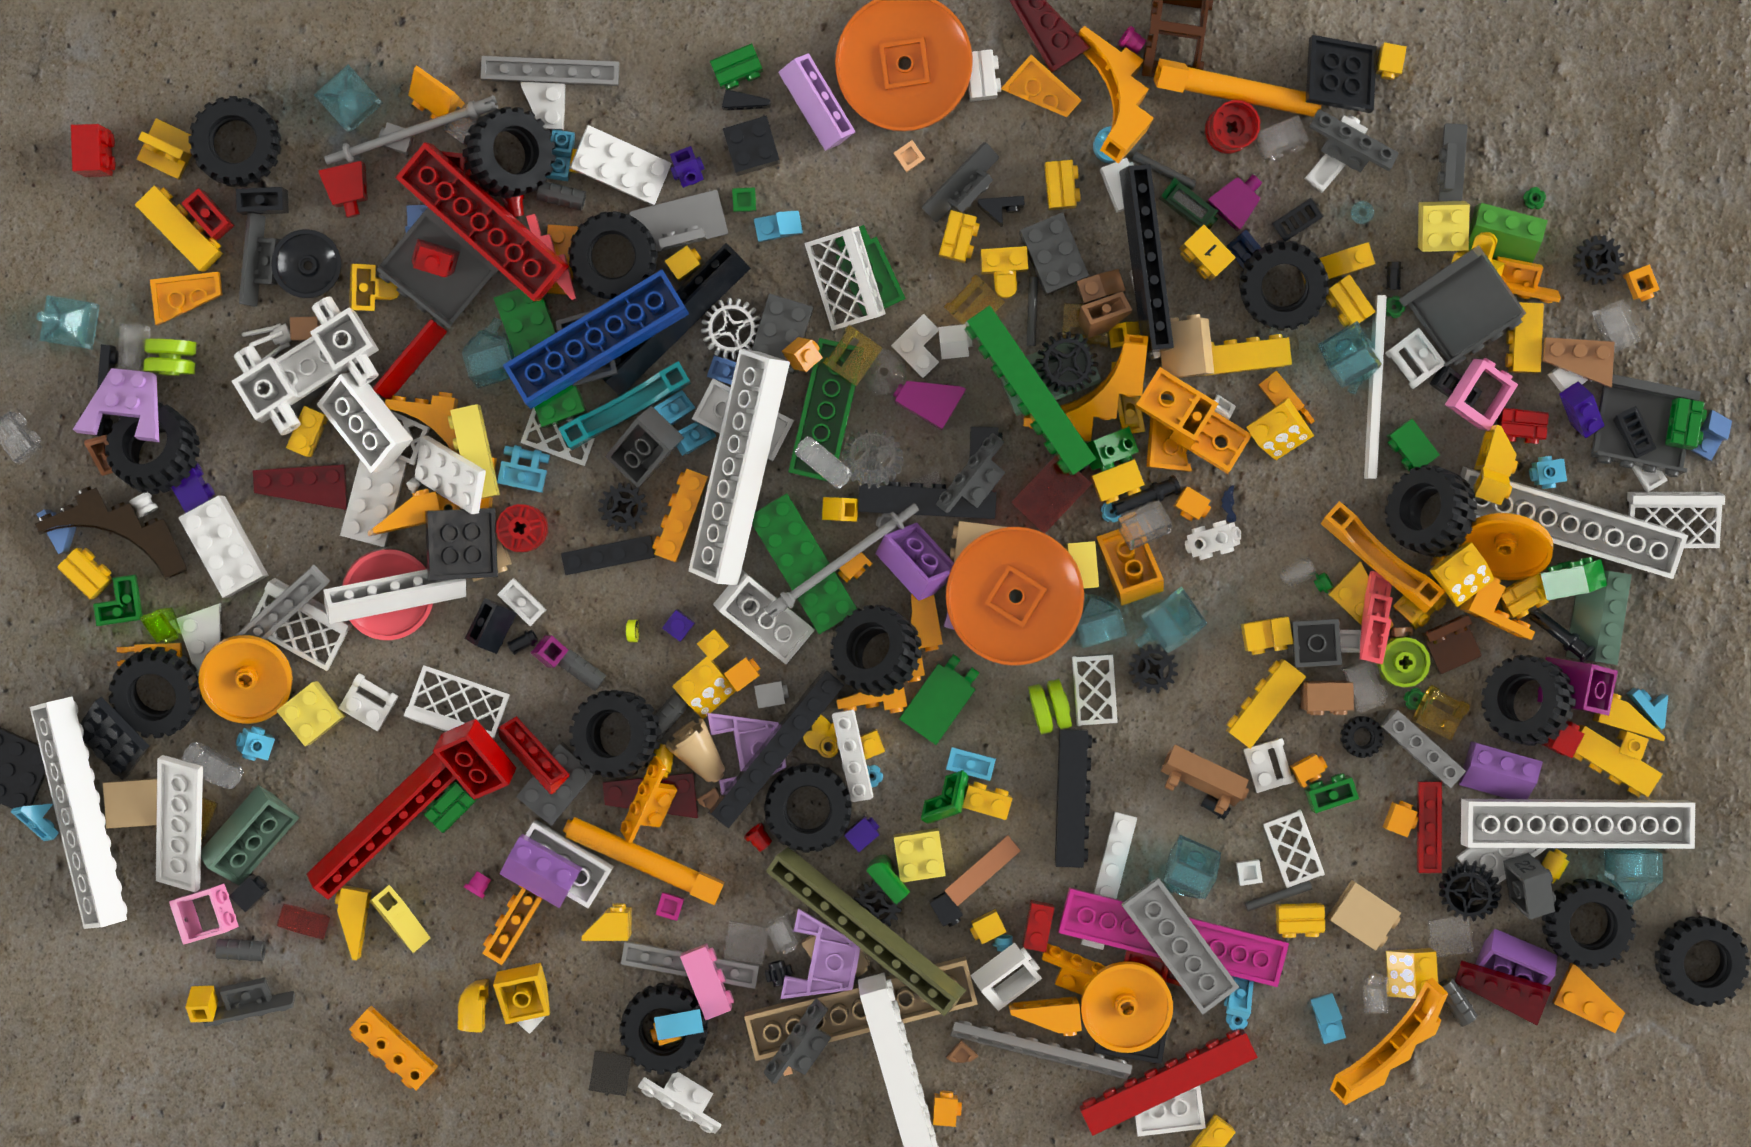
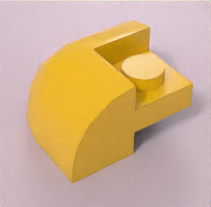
[457,979,489,1033]

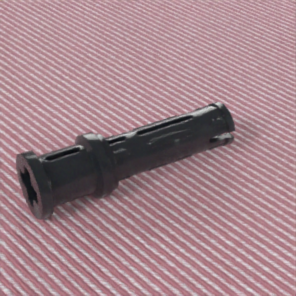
[1112,475,1181,516]
[1529,608,1595,663]

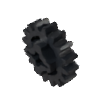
[1573,235,1625,285]
[598,483,648,532]
[1128,644,1178,693]
[854,880,902,927]

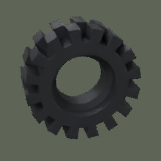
[1340,716,1384,758]

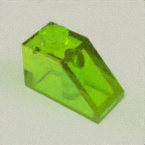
[140,607,181,644]

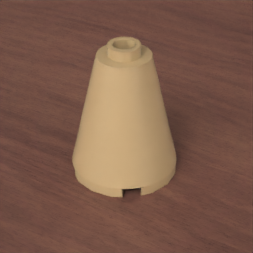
[666,718,725,783]

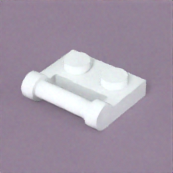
[1385,328,1445,389]
[338,673,399,731]
[1243,738,1296,793]

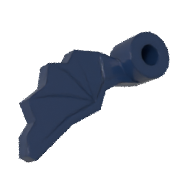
[1221,485,1236,523]

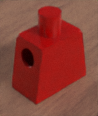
[318,161,368,218]
[411,239,460,277]

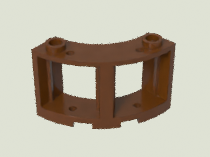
[1142,0,1214,77]

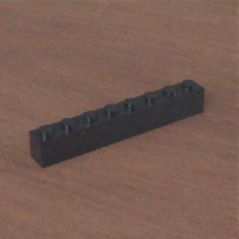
[1119,164,1174,353]
[602,243,751,396]
[708,670,844,828]

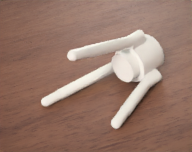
[242,323,291,361]

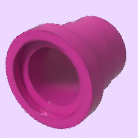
[1118,26,1146,54]
[464,871,491,899]

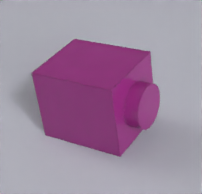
[531,635,569,668]

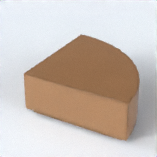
[1390,627,1413,637]
[696,787,721,809]
[946,1040,978,1063]

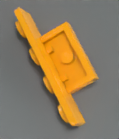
[1496,256,1561,303]
[620,756,677,843]
[1041,944,1106,995]

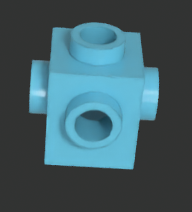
[1529,456,1567,489]
[236,726,275,761]

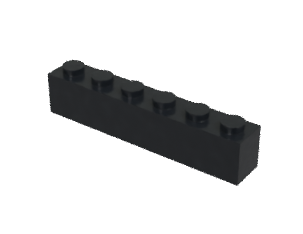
[858,480,997,519]
[1055,728,1092,868]

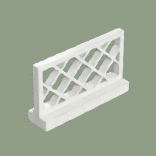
[804,226,886,331]
[1627,492,1725,548]
[250,578,353,671]
[404,665,510,741]

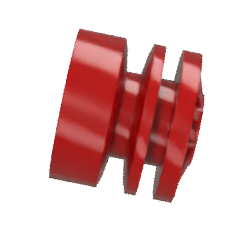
[1204,100,1260,154]
[496,504,549,552]

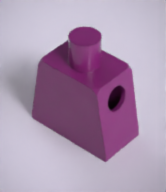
[1206,174,1262,231]

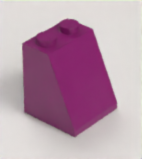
[893,381,966,431]
[1537,657,1618,716]

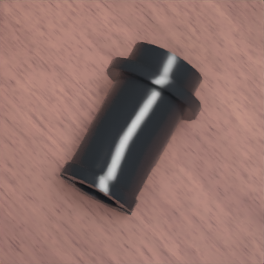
[1385,262,1403,290]
[507,630,538,655]
[1200,794,1231,820]

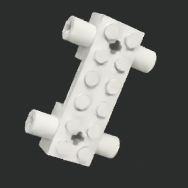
[232,296,379,435]

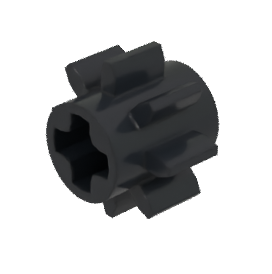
[765,960,793,987]

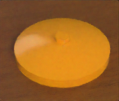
[1458,513,1553,580]
[198,635,293,724]
[1081,961,1173,1053]

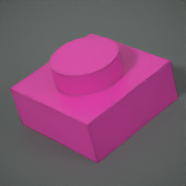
[655,892,684,921]

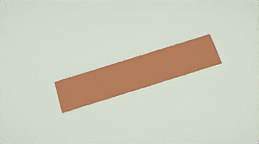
[944,836,1021,906]

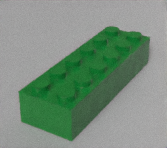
[494,289,587,428]
[788,338,864,483]
[752,493,858,635]

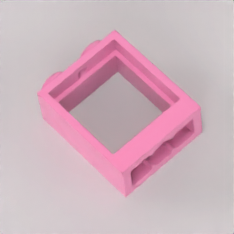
[1445,358,1518,431]
[169,884,239,945]

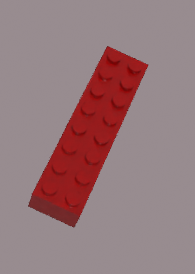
[395,142,569,301]

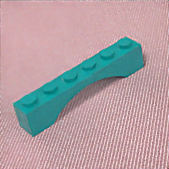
[558,361,691,450]

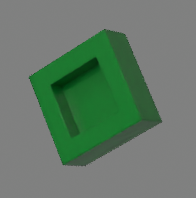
[732,187,757,212]

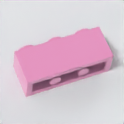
[680,943,734,1020]

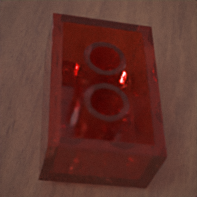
[1010,455,1092,533]

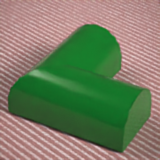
[93,575,143,626]
[921,770,969,824]
[866,855,910,905]

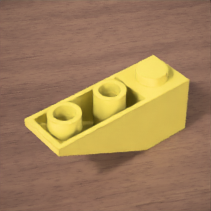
[369,885,430,953]

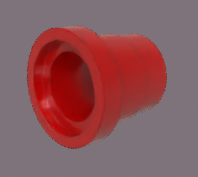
[501,195,524,217]
[744,823,772,852]

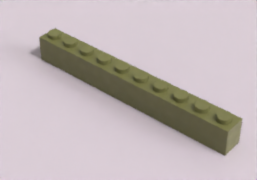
[766,847,966,1016]

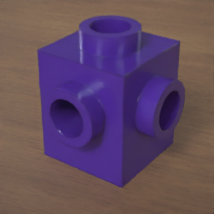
[670,146,705,188]

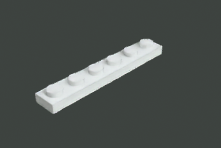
[1081,812,1137,950]

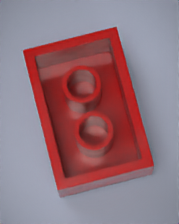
[433,719,517,800]

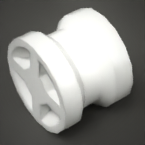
[129,492,158,518]

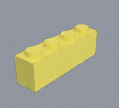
[448,404,500,499]

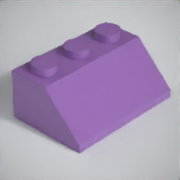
[875,522,954,601]
[1459,741,1543,799]
[500,834,582,908]
[1475,929,1558,985]

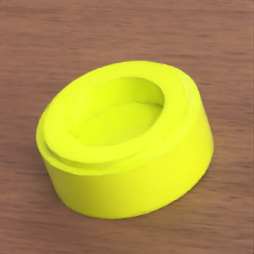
[626,620,639,642]

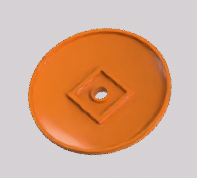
[835,0,973,131]
[946,527,1084,665]

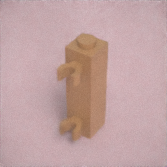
[1161,745,1249,815]

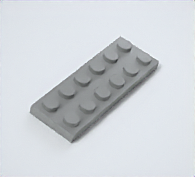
[1121,877,1239,1014]

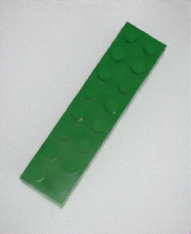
[964,305,1096,475]

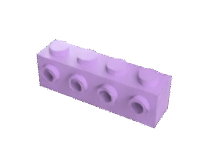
[778,53,855,151]

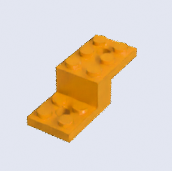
[1135,367,1252,474]
[1430,555,1535,640]

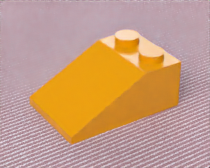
[408,65,465,125]
[368,489,440,536]
[1096,522,1164,606]
[1008,996,1082,1036]

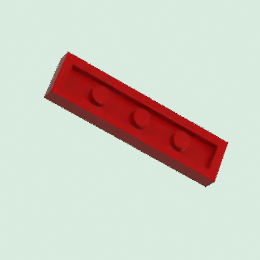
[1417,781,1442,873]

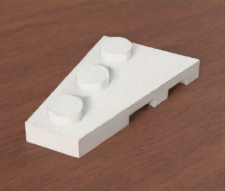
[176,603,222,676]
[1135,1085,1206,1137]

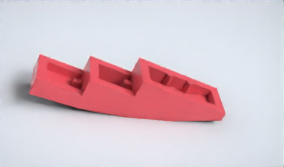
[526,214,578,302]
[1360,571,1393,664]

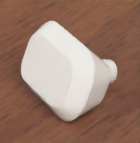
[406,477,422,494]

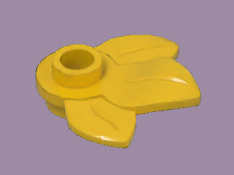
[803,715,839,758]

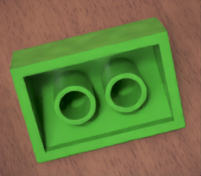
[1468,203,1548,263]

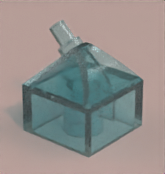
[314,64,383,133]
[37,295,100,350]
[462,317,515,389]
[1318,321,1382,394]
[1135,586,1207,653]
[1075,593,1127,648]
[1163,835,1221,899]
[1604,849,1663,907]

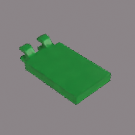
[835,225,906,316]
[899,654,979,745]

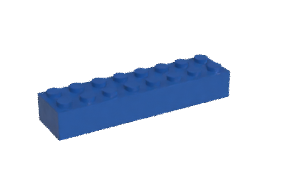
[503,269,689,409]

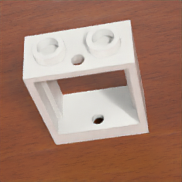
[970,943,1042,1011]

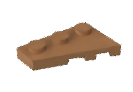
[1542,337,1615,388]

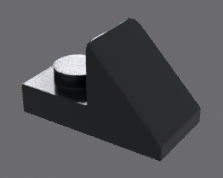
[977,196,1025,227]

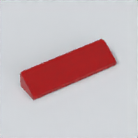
[373,319,447,400]
[498,716,569,795]

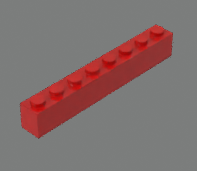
[306,753,456,900]
[1079,1029,1258,1136]

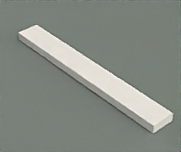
[1364,295,1387,479]

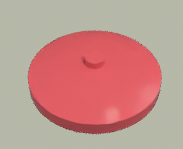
[342,548,433,640]

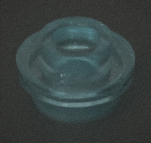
[1351,201,1374,224]

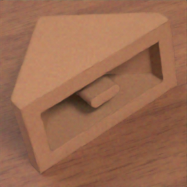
[84,435,113,476]

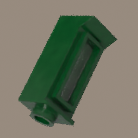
[1158,177,1218,229]

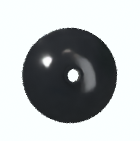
[271,229,342,298]

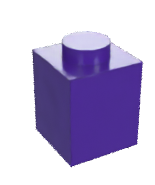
[662,609,695,642]
[844,815,880,852]

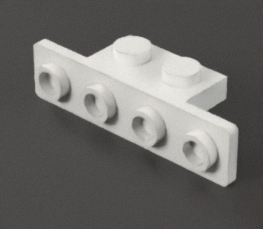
[832,710,873,802]
[638,1072,721,1134]

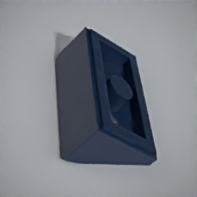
[1225,230,1261,269]

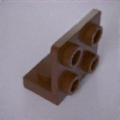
[1421,614,1482,674]

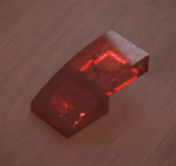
[277,903,330,939]

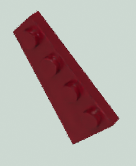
[1009,0,1091,73]
[253,464,348,510]
[603,772,698,818]
[1455,960,1551,1025]

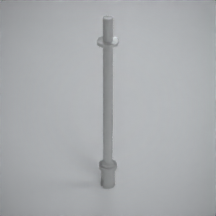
[324,95,498,165]
[764,503,919,620]

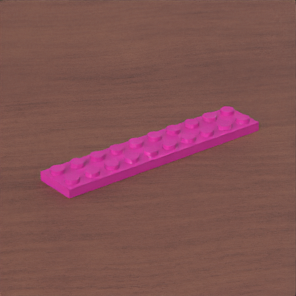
[1058,887,1289,987]

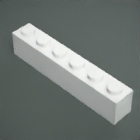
[323,569,466,624]

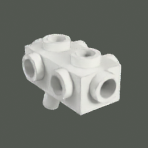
[1185,520,1241,560]

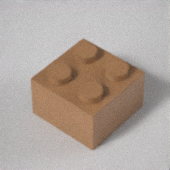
[1300,680,1354,715]

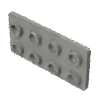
[629,190,728,252]

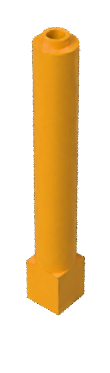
[1153,58,1322,117]
[563,817,725,906]

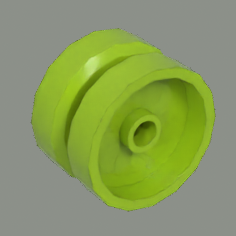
[143,338,197,376]
[1375,637,1431,688]
[1028,678,1072,735]

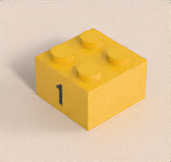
[1179,225,1236,281]

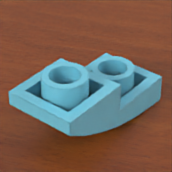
[546,129,575,181]
[654,1009,704,1040]

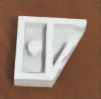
[521,82,566,131]

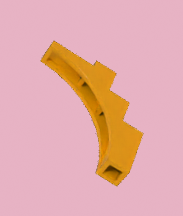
[1078,26,1154,164]
[1023,334,1148,442]
[385,392,497,508]
[836,594,943,713]
[1330,978,1448,1105]

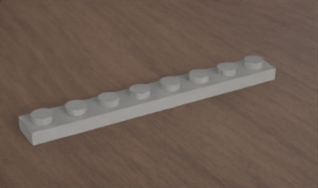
[950,1021,1132,1079]

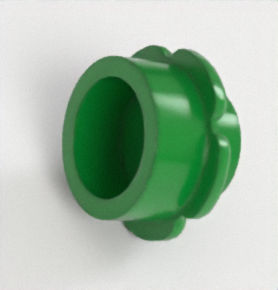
[1523,187,1546,209]
[1386,296,1406,318]
[1314,572,1334,593]
[1404,688,1427,710]

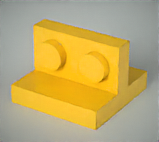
[136,118,192,180]

